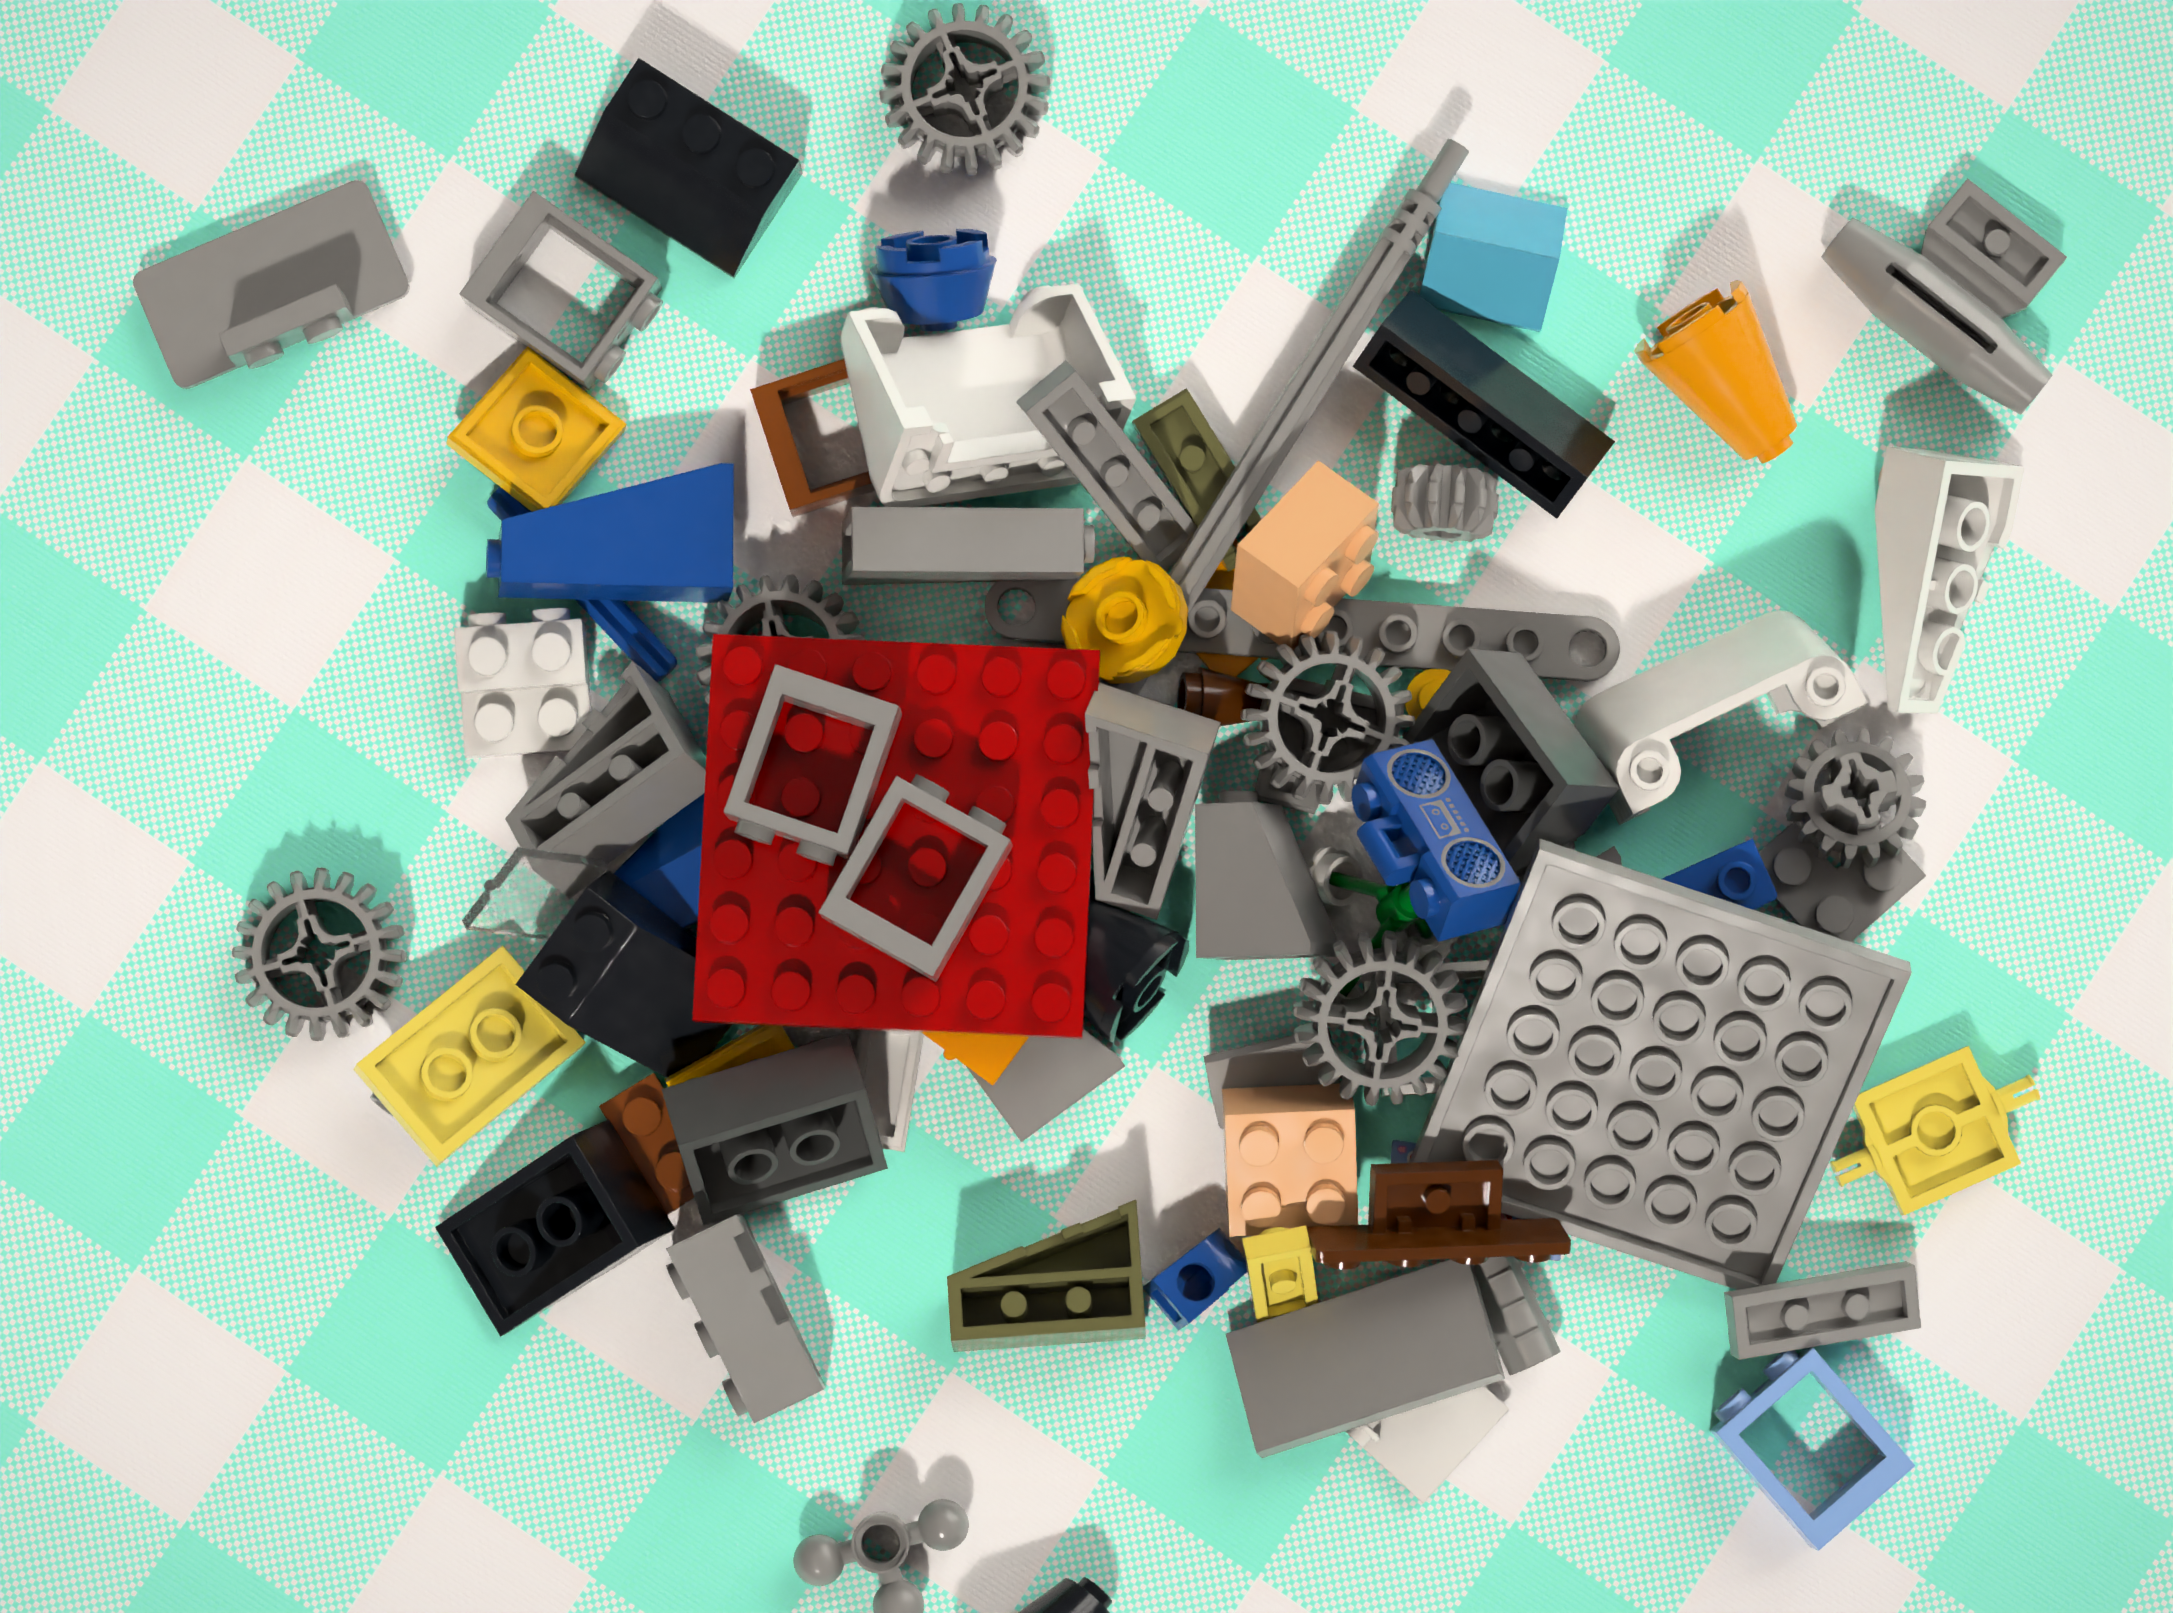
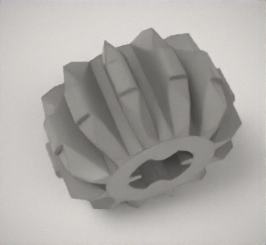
[1391,463,1499,543]

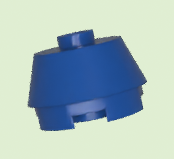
[870,229,997,332]

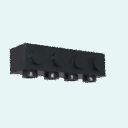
[1352,290,1615,519]

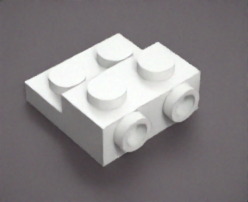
[454,608,592,759]

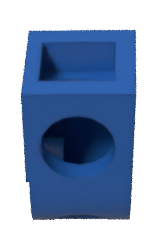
[1143,1227,1247,1331]

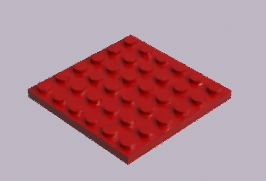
[692,634,1101,1039]

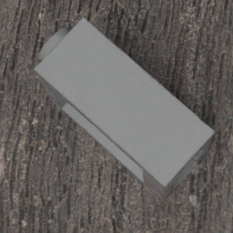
[459,191,663,390]
[724,664,902,866]
[818,774,1013,982]

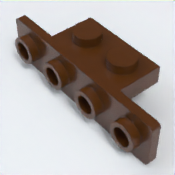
[1306,1160,1571,1270]

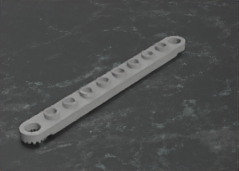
[985,579,1620,682]

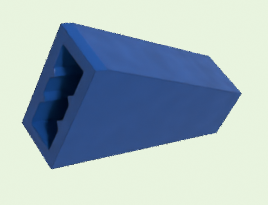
[486,463,734,603]

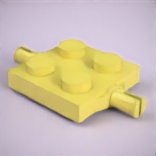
[1830,1046,2041,1215]

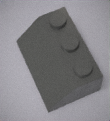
[1402,649,1620,872]
[661,1032,888,1226]

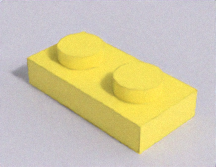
[1242,1225,1319,1323]

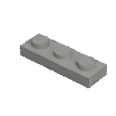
[1724,1261,1921,1360]

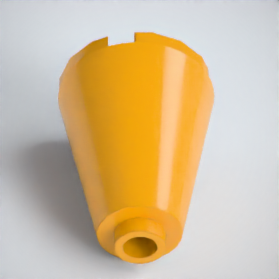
[1634,280,1797,464]

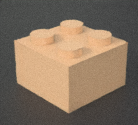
[1231,460,1379,650]
[1222,1083,1358,1237]

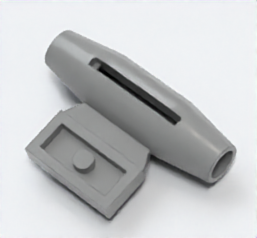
[1821,178,2067,415]

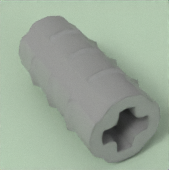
[1474,1256,1561,1375]

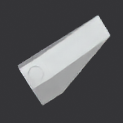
[1875,446,2025,714]

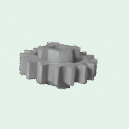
[1784,728,1927,868]

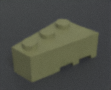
[947,1199,1146,1352]

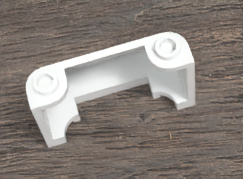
[840,283,1136,507]
[1575,610,1868,825]

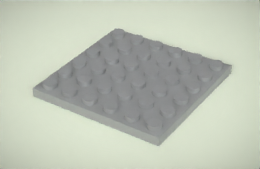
[1409,838,1912,1290]

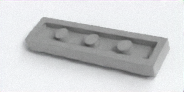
[1016,360,1197,571]

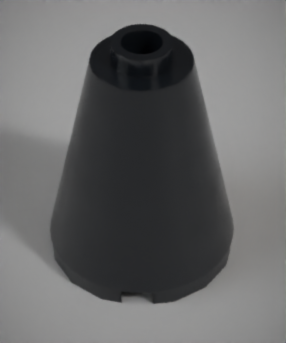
[1084,894,1189,1043]

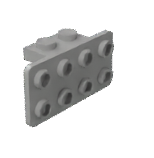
[133,180,410,389]

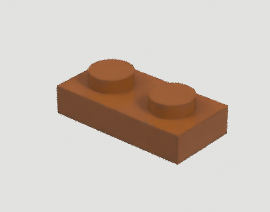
[599,1073,695,1215]

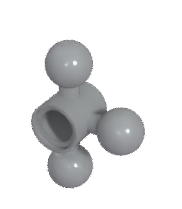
[793,1499,969,1613]

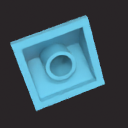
[1419,183,1568,332]

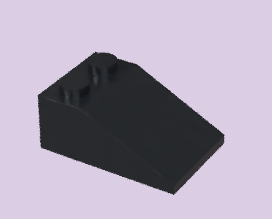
[515,870,733,1078]
[435,1119,675,1337]

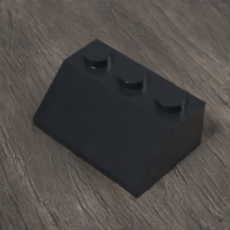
[574,58,803,278]

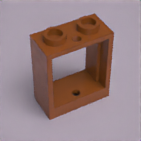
[750,359,875,518]

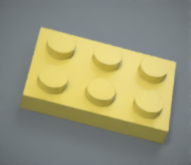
[353,945,586,1167]

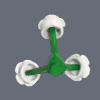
[1307,846,1459,1029]

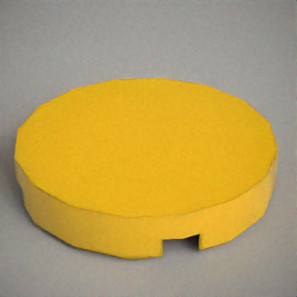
[1061,557,1188,684]

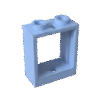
[1709,1347,1916,1551]

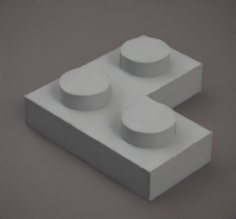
[1759,822,1926,942]

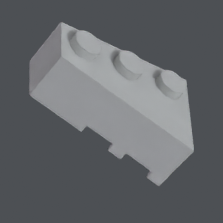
[505,660,706,894]
[1085,683,1221,920]
[666,1214,826,1423]

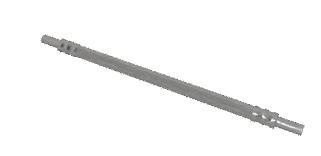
[1101,138,1469,695]

